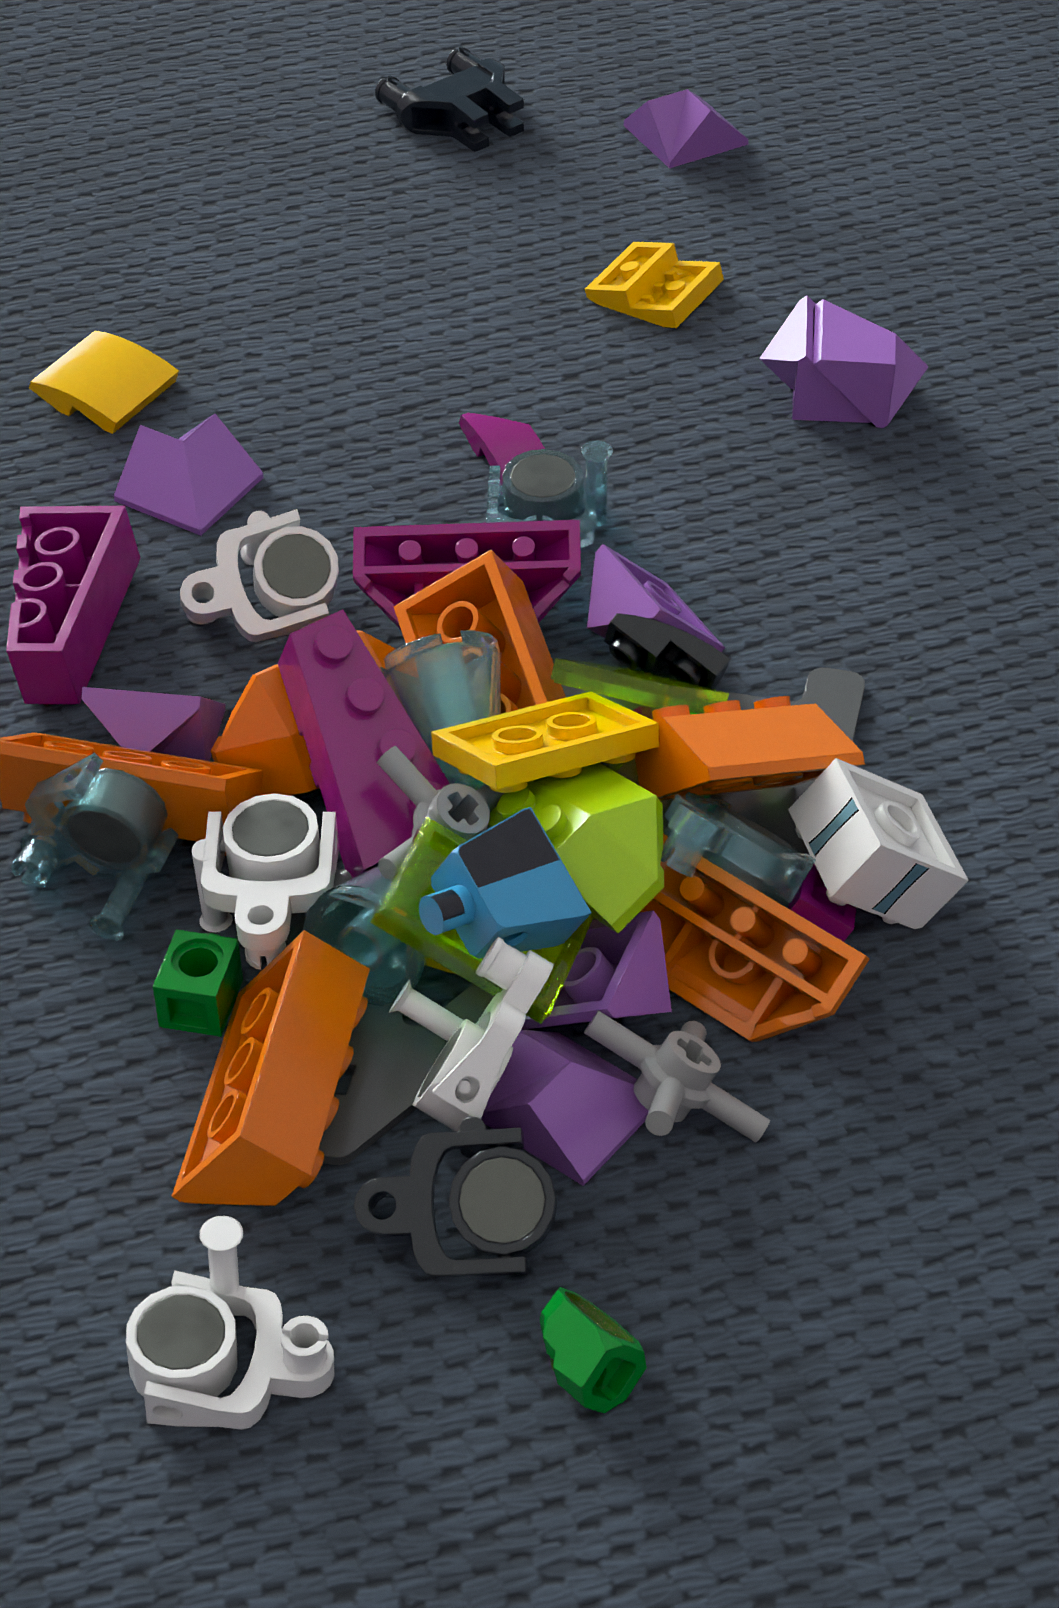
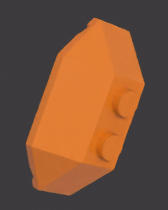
[210,630,433,796]
[639,834,870,1042]

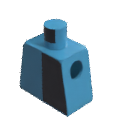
[419,807,592,959]

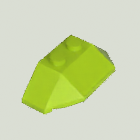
[487,763,664,934]

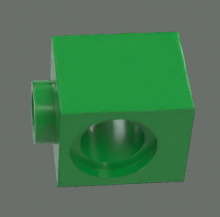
[153,929,243,1037]

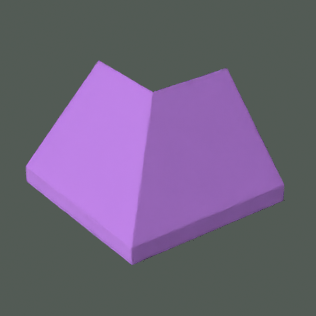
[624,89,748,168]
[759,296,871,423]
[813,299,929,428]
[114,414,263,536]
[587,544,725,652]
[82,687,226,761]
[521,910,672,1030]
[481,1030,649,1186]

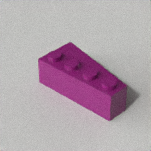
[6,506,141,704]
[278,609,450,890]

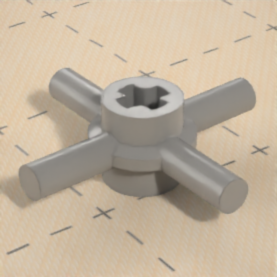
[377,746,504,881]
[584,1010,770,1143]

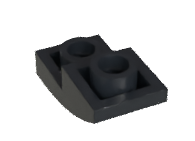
[604,613,731,689]

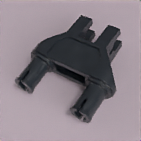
[375,46,524,152]

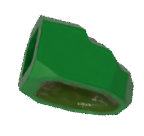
[539,1287,647,1414]

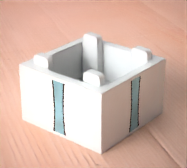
[788,758,969,929]

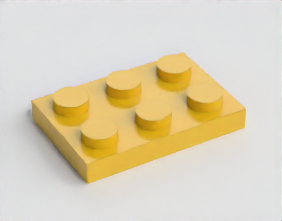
[431,691,660,793]

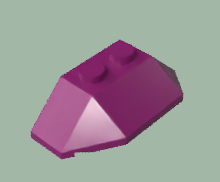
[353,520,581,630]

